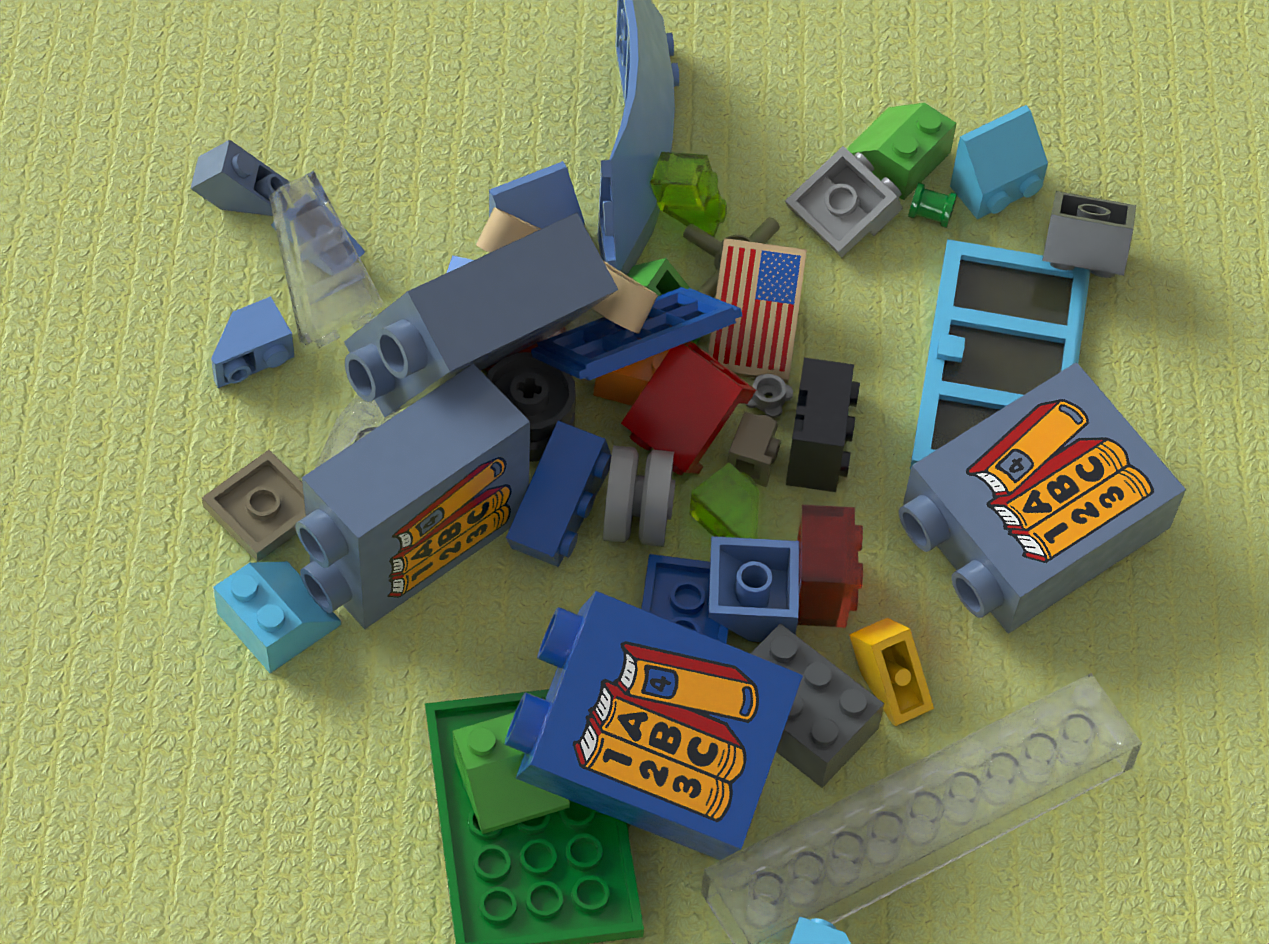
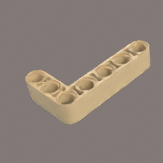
[476,207,658,334]

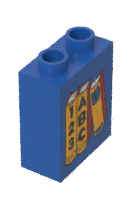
[504,591,803,861]

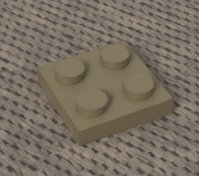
[202,450,306,562]

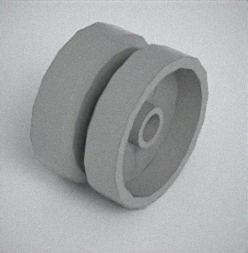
[603,445,675,547]

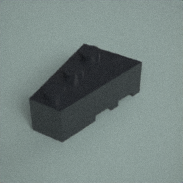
[786,357,860,492]

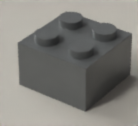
[1042,191,1136,278]

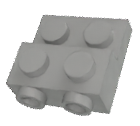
[785,146,903,258]

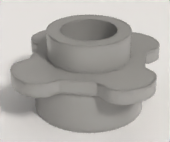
[745,374,793,418]

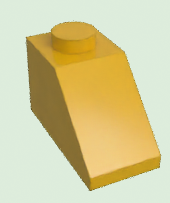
[849,618,934,726]

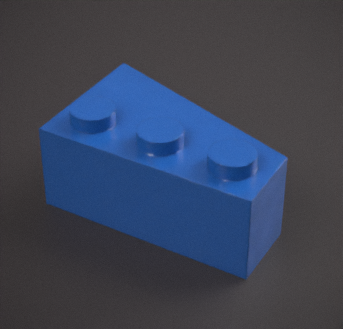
[506,421,612,567]

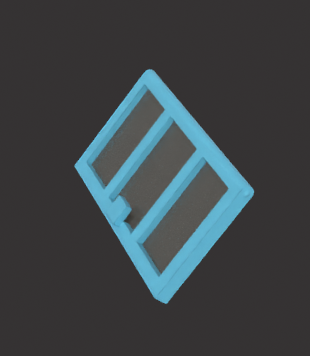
[910,239,1091,469]

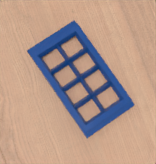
[531,287,742,381]

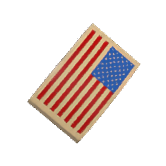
[708,238,807,383]

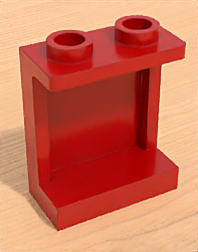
[621,341,757,475]

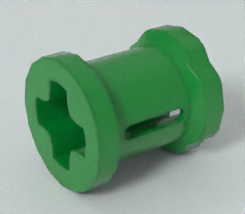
[908,182,957,228]

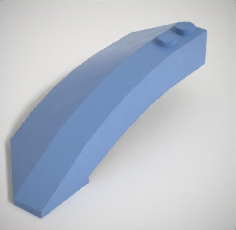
[597,0,679,275]

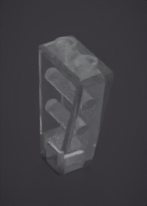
[269,171,384,348]

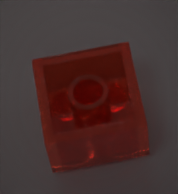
[796,505,863,628]

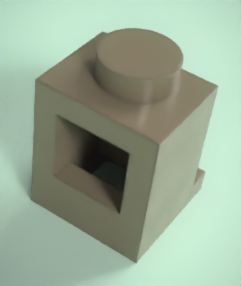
[726,411,781,487]

